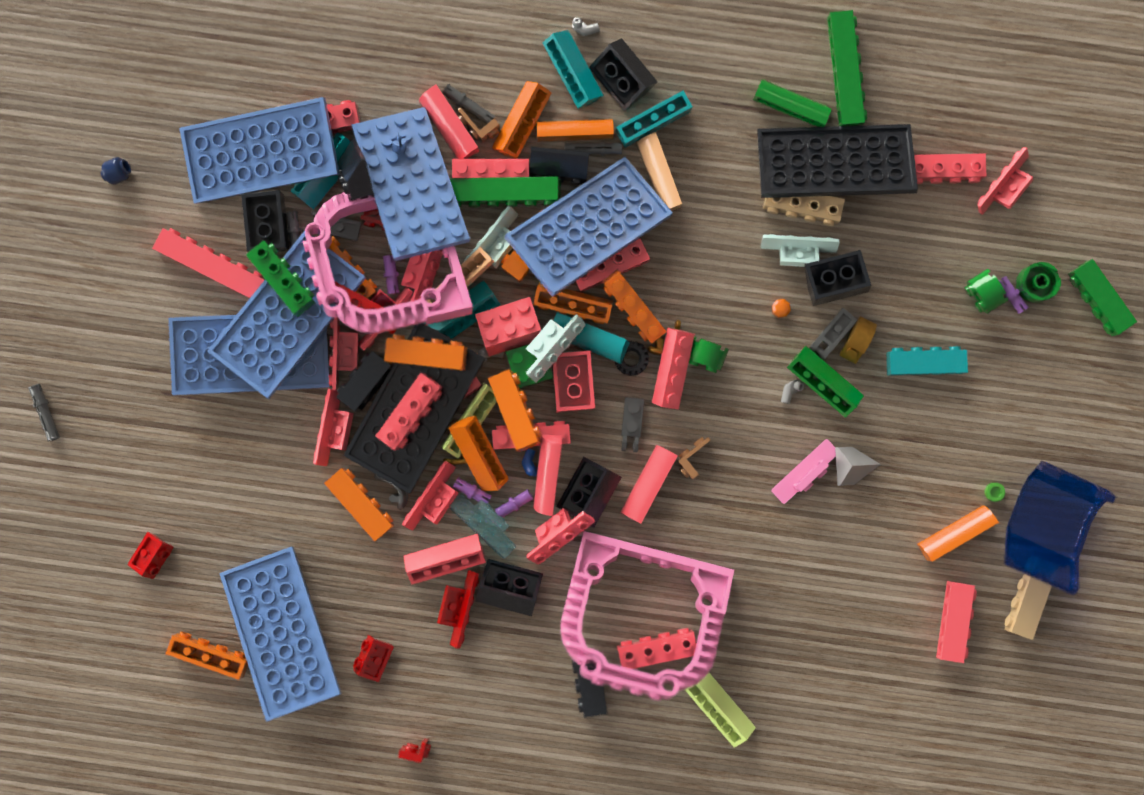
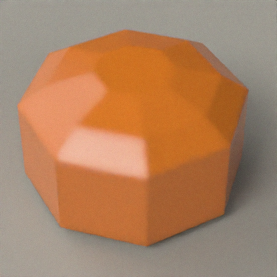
[771,299,791,318]

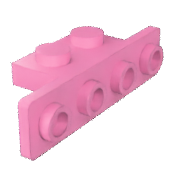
[771,439,836,504]

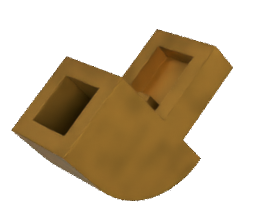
[839,316,877,364]

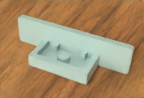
[465,206,518,268]
[761,234,840,267]
[526,314,586,383]

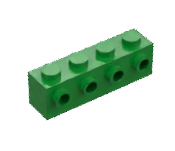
[246,240,316,317]
[1068,259,1138,336]
[787,346,864,418]

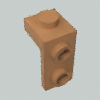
[458,107,500,143]
[677,437,710,479]

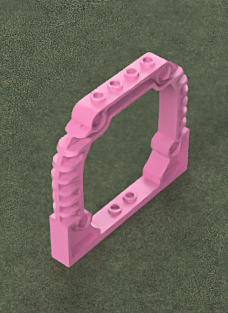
[303,192,472,333]
[561,531,734,701]

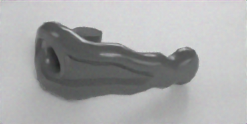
[374,474,409,510]

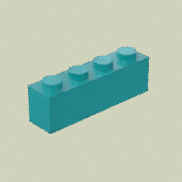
[616,90,693,148]
[886,346,968,376]

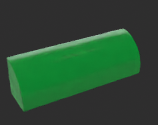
[753,79,832,127]

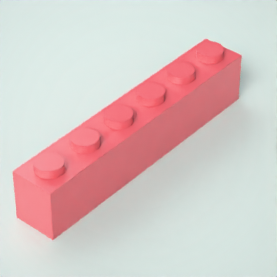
[152,228,264,298]

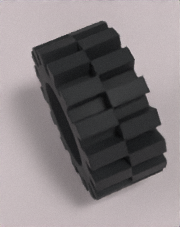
[615,341,649,376]

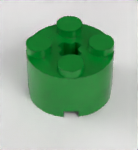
[1016,262,1061,303]
[964,269,1008,314]
[689,336,729,373]

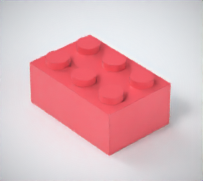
[475,297,541,357]
[553,351,595,413]

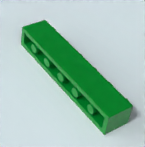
[827,10,867,126]
[449,177,561,208]

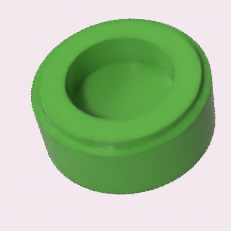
[984,483,1005,502]

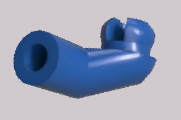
[522,448,538,477]

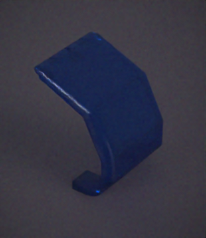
[1004,461,1116,595]

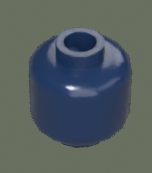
[101,157,131,185]

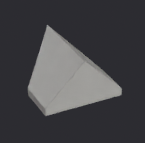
[835,447,881,486]

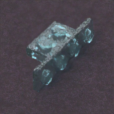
[449,494,516,559]

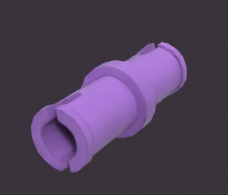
[383,255,400,294]
[999,276,1029,314]
[452,477,492,506]
[495,489,534,519]

